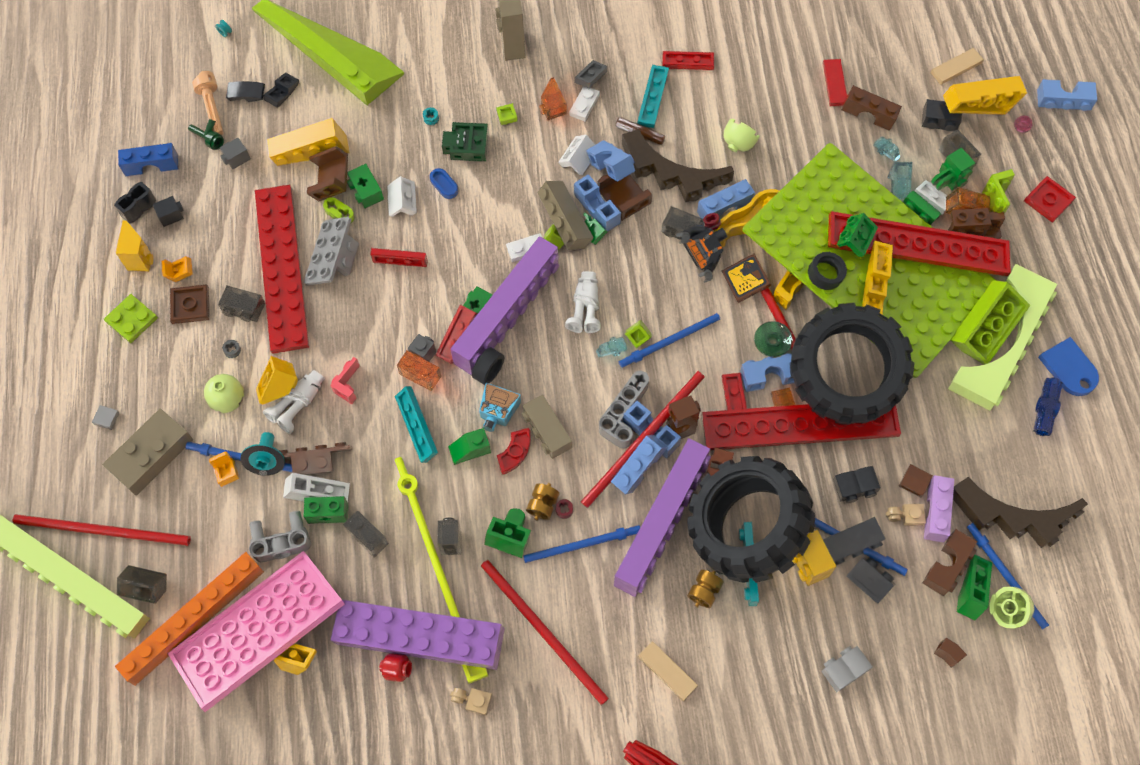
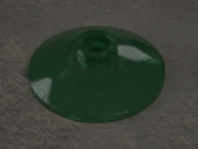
[754,321,792,357]

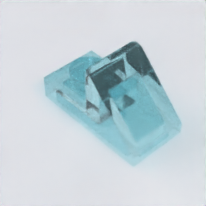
[888,162,912,199]

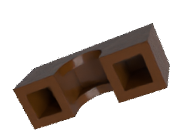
[841,85,902,131]
[666,395,701,439]
[922,529,977,596]

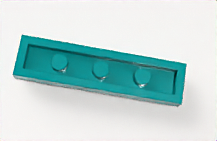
[637,64,669,128]
[395,386,438,463]
[739,522,759,606]

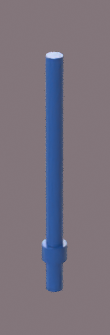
[618,313,720,368]
[186,442,292,472]
[815,518,908,576]
[967,523,1049,630]
[523,525,640,563]

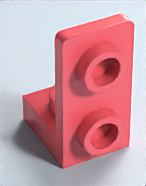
[330,357,360,404]

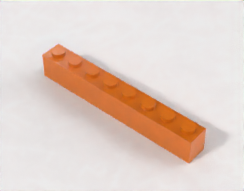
[115,552,264,686]

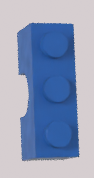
[118,143,179,177]

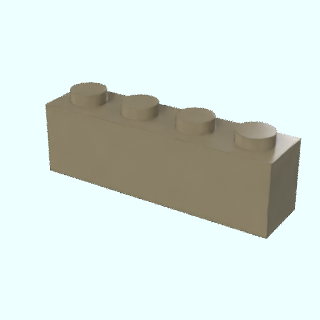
[537,181,593,250]

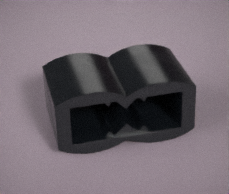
[114,182,156,224]
[833,466,881,503]

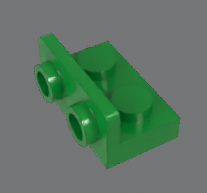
[837,213,878,257]

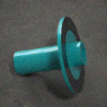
[241,432,285,476]

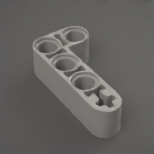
[599,371,649,448]

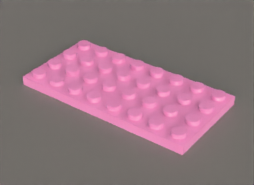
[167,551,345,712]

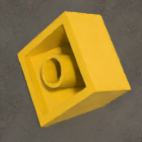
[116,220,154,272]
[256,356,298,405]

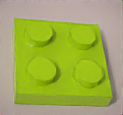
[103,294,158,344]

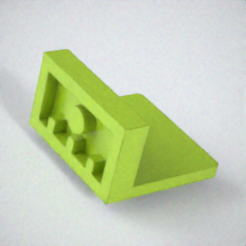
[981,169,1015,214]

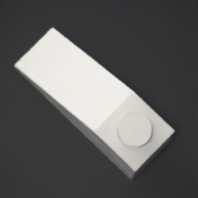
[283,473,350,502]

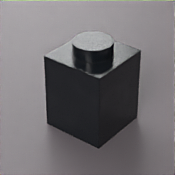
[152,196,184,227]

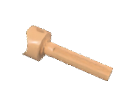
[192,71,224,135]

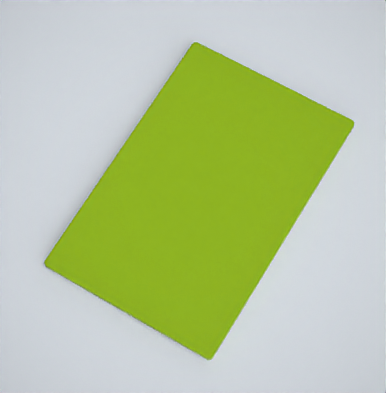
[742,143,997,378]

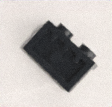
[846,557,895,604]

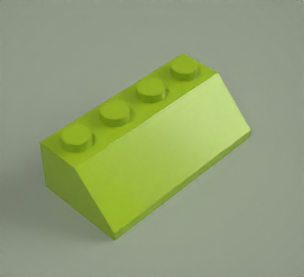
[950,280,1030,365]

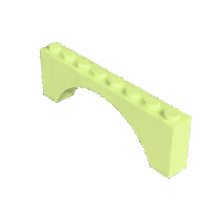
[948,264,1057,411]

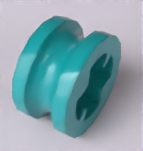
[215,20,232,37]
[423,107,439,125]

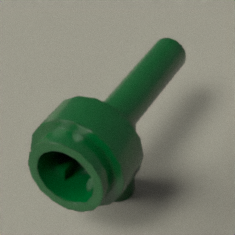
[188,118,224,150]

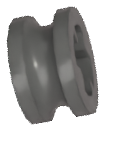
[222,340,241,358]

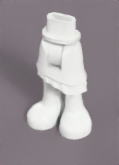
[565,271,601,333]
[263,370,325,434]

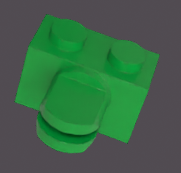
[931,147,975,191]
[484,508,531,558]

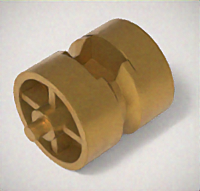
[526,483,560,521]
[687,570,724,608]

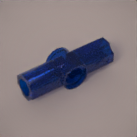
[1033,377,1063,436]

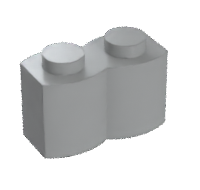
[821,646,873,693]

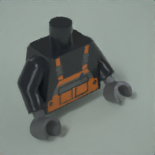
[676,225,728,283]

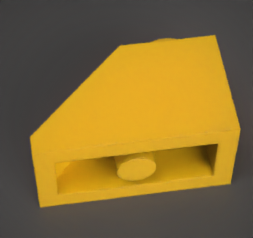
[273,643,317,675]

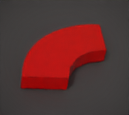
[497,428,531,475]

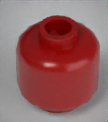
[379,653,412,682]

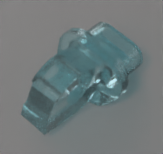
[873,136,900,161]
[596,337,627,357]

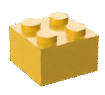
[792,530,837,586]

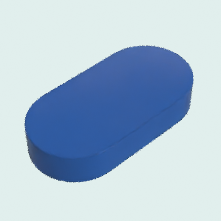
[429,168,458,199]

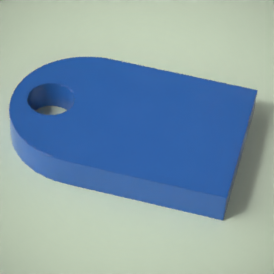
[1038,337,1099,396]

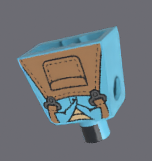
[479,383,521,432]

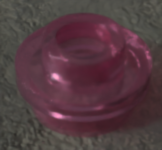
[1014,115,1032,133]

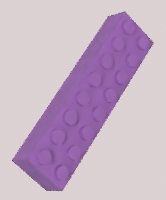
[451,236,559,376]
[614,438,711,597]
[331,600,505,670]

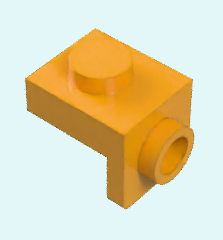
[161,256,193,282]
[209,451,239,487]

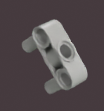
[249,511,311,562]

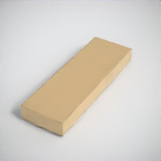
[930,48,984,85]
[638,641,698,701]

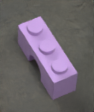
[924,475,954,543]

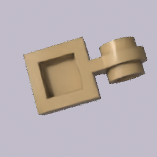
[886,504,926,526]
[450,688,492,715]

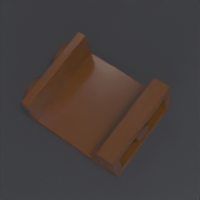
[307,146,348,202]
[598,174,652,221]

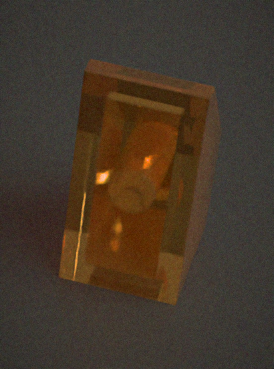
[539,77,567,121]

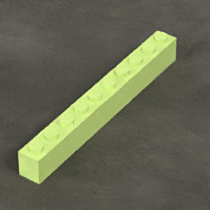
[0,515,150,639]

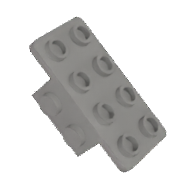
[304,217,359,285]

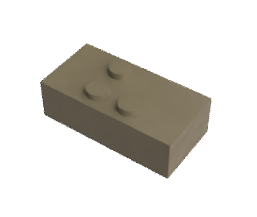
[495,0,526,61]
[102,408,193,496]

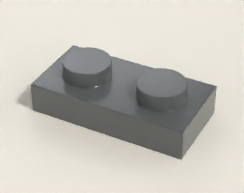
[574,60,608,89]

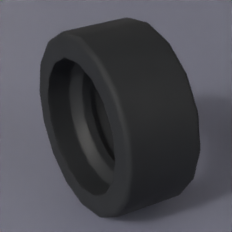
[808,252,847,290]
[472,347,505,385]

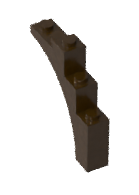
[622,129,734,203]
[953,477,1088,548]

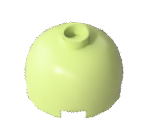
[723,119,760,152]
[204,374,244,413]
[989,587,1034,628]

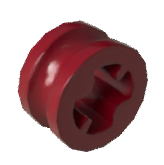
[703,213,721,230]
[556,499,573,519]

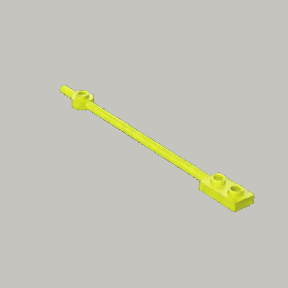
[395,457,488,684]

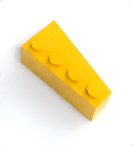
[943,76,1027,115]
[267,118,350,166]

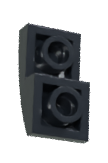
[226,81,265,102]

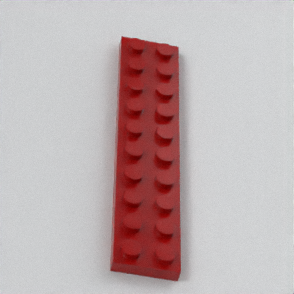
[255,185,309,354]
[828,211,1011,276]
[702,404,901,451]

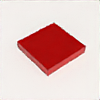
[1024,176,1076,223]

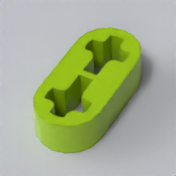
[323,197,355,224]

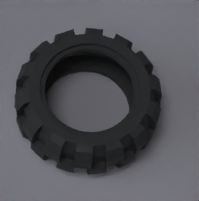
[790,303,915,425]
[687,456,816,583]

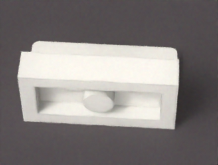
[558,135,595,175]
[387,176,417,217]

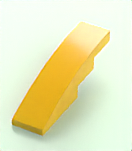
[862,241,893,315]

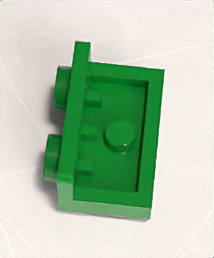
[903,191,941,225]

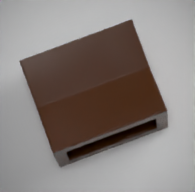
[899,464,933,497]
[934,638,967,668]

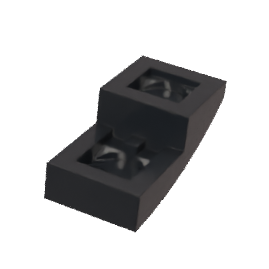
[263,72,299,108]

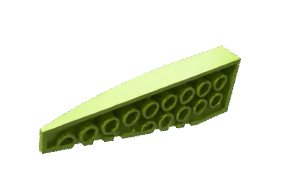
[252,0,404,106]

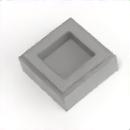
[92,405,119,430]

